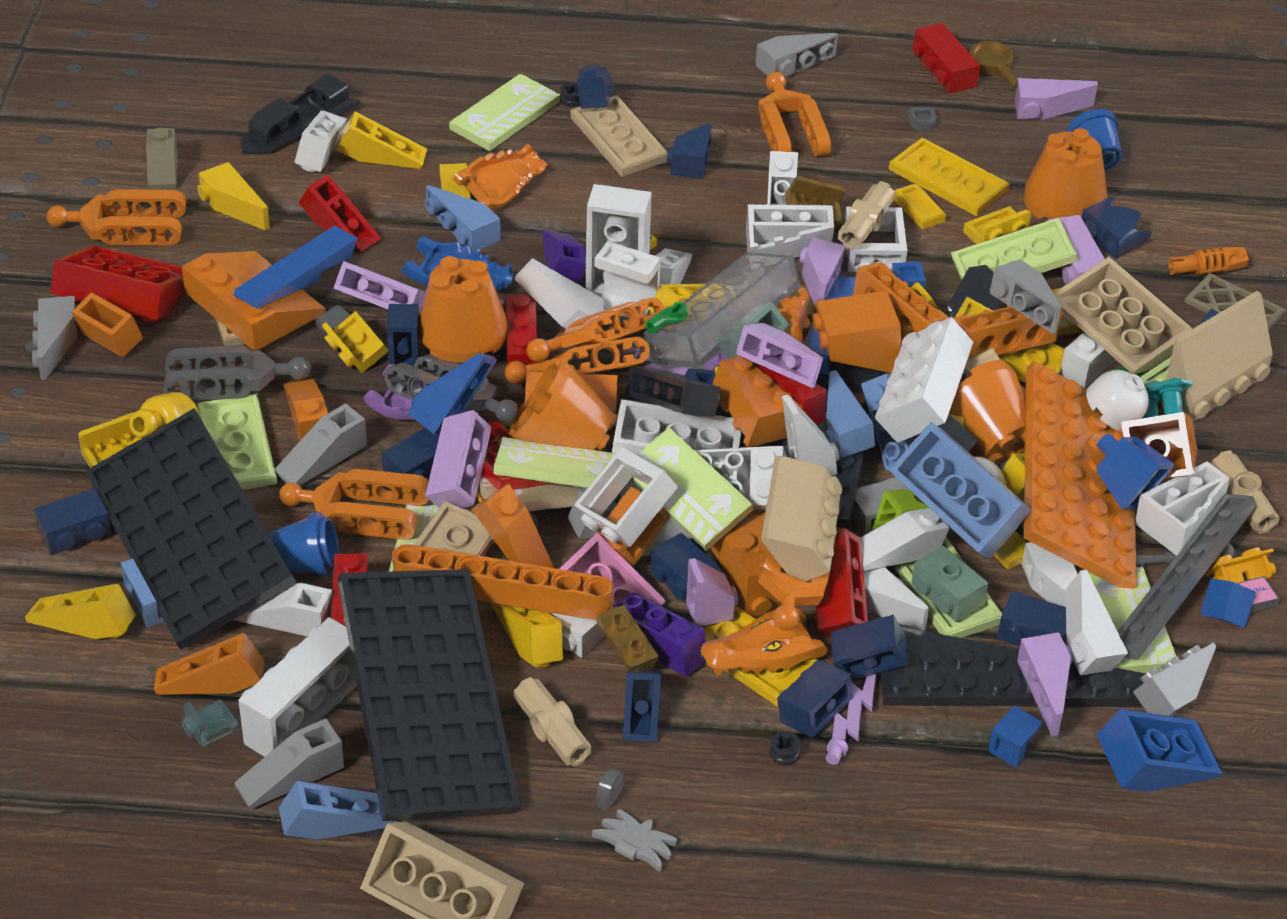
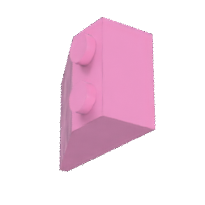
[560,533,666,606]

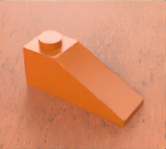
[284,379,328,442]
[471,484,554,568]
[154,633,265,695]

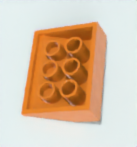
[182,251,326,351]

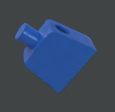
[1097,433,1175,510]

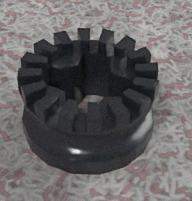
[560,82,580,107]
[770,731,801,766]

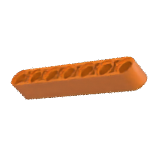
[392,544,613,620]

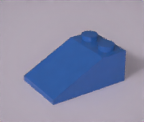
[1097,709,1222,792]

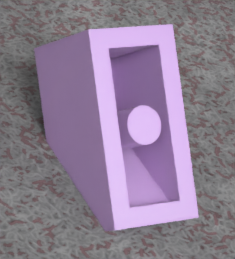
[686,558,738,627]

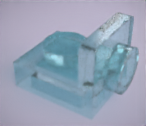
[181,699,238,747]

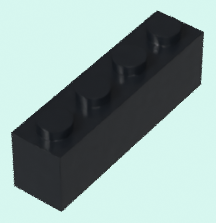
[626,366,720,417]

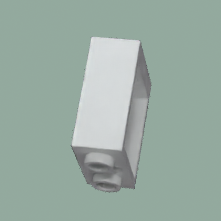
[844,207,907,272]
[574,447,678,547]

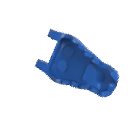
[402,236,513,292]

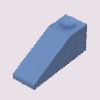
[824,370,875,458]
[279,781,397,840]

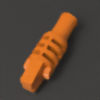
[1168,247,1249,275]

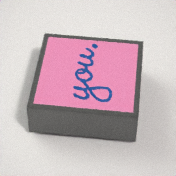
[1237,576,1280,613]

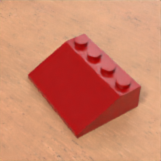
[50,245,185,322]

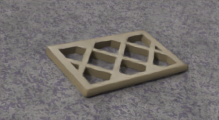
[1185,273,1286,330]

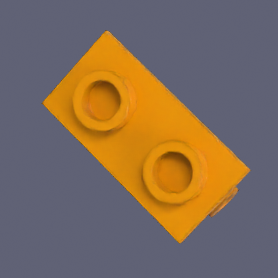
[1205,548,1276,583]

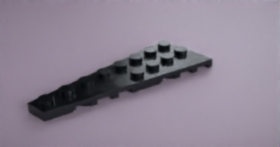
[879,626,1145,707]

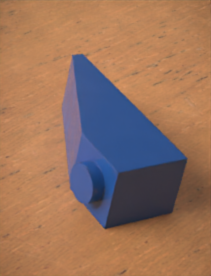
[407,353,497,435]

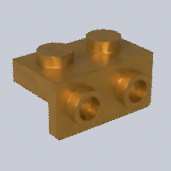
[784,176,846,230]
[596,605,658,671]

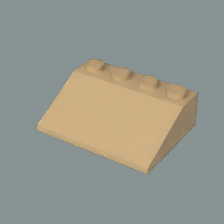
[1054,257,1193,374]
[1160,291,1273,421]

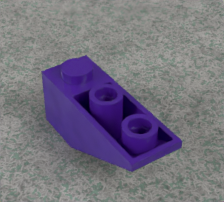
[542,229,586,284]
[613,592,706,677]

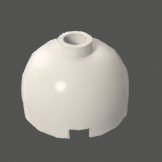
[1086,369,1149,431]

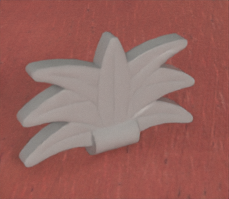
[592,809,677,872]

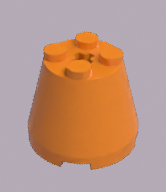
[1024,128,1108,220]
[418,256,507,363]
[509,359,618,451]
[949,360,1026,467]

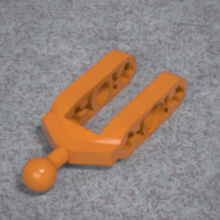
[758,71,831,157]
[46,189,187,246]
[527,298,664,362]
[505,337,650,384]
[279,469,429,540]
[757,542,829,630]

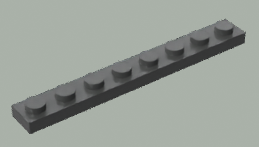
[1117,494,1256,660]

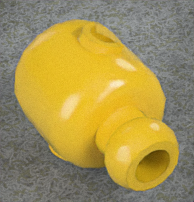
[130,392,198,438]

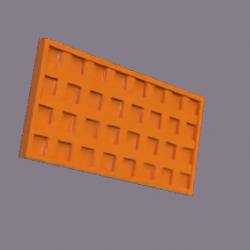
[1024,361,1137,589]

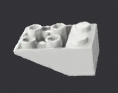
[694,446,787,512]

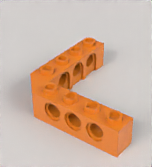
[853,262,1062,360]

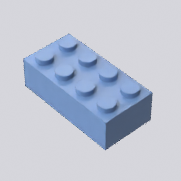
[889,422,1033,559]

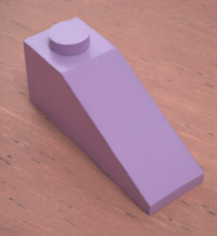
[1015,78,1098,120]
[799,237,845,308]
[736,323,823,388]
[1017,632,1073,736]

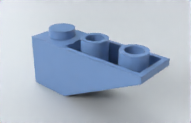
[425,185,501,252]
[861,374,913,471]

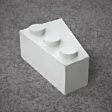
[746,204,834,270]
[1135,462,1230,556]

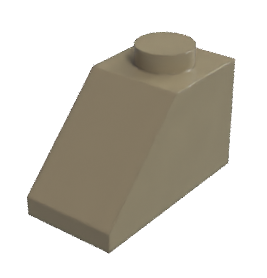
[146,128,178,189]

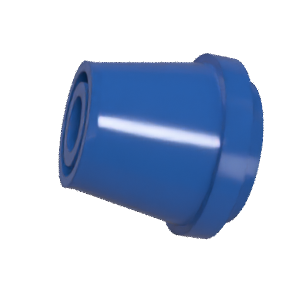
[1065,109,1123,171]
[270,512,339,577]

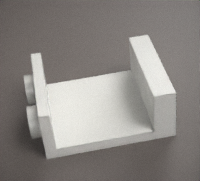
[595,241,661,320]

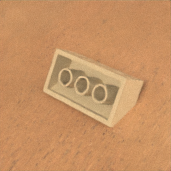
[761,456,842,581]
[360,821,524,919]

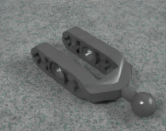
[163,345,311,401]
[384,354,519,423]

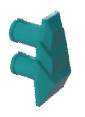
[1142,378,1193,419]

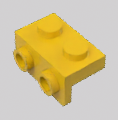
[963,206,1031,244]
[321,311,388,373]
[78,412,141,468]

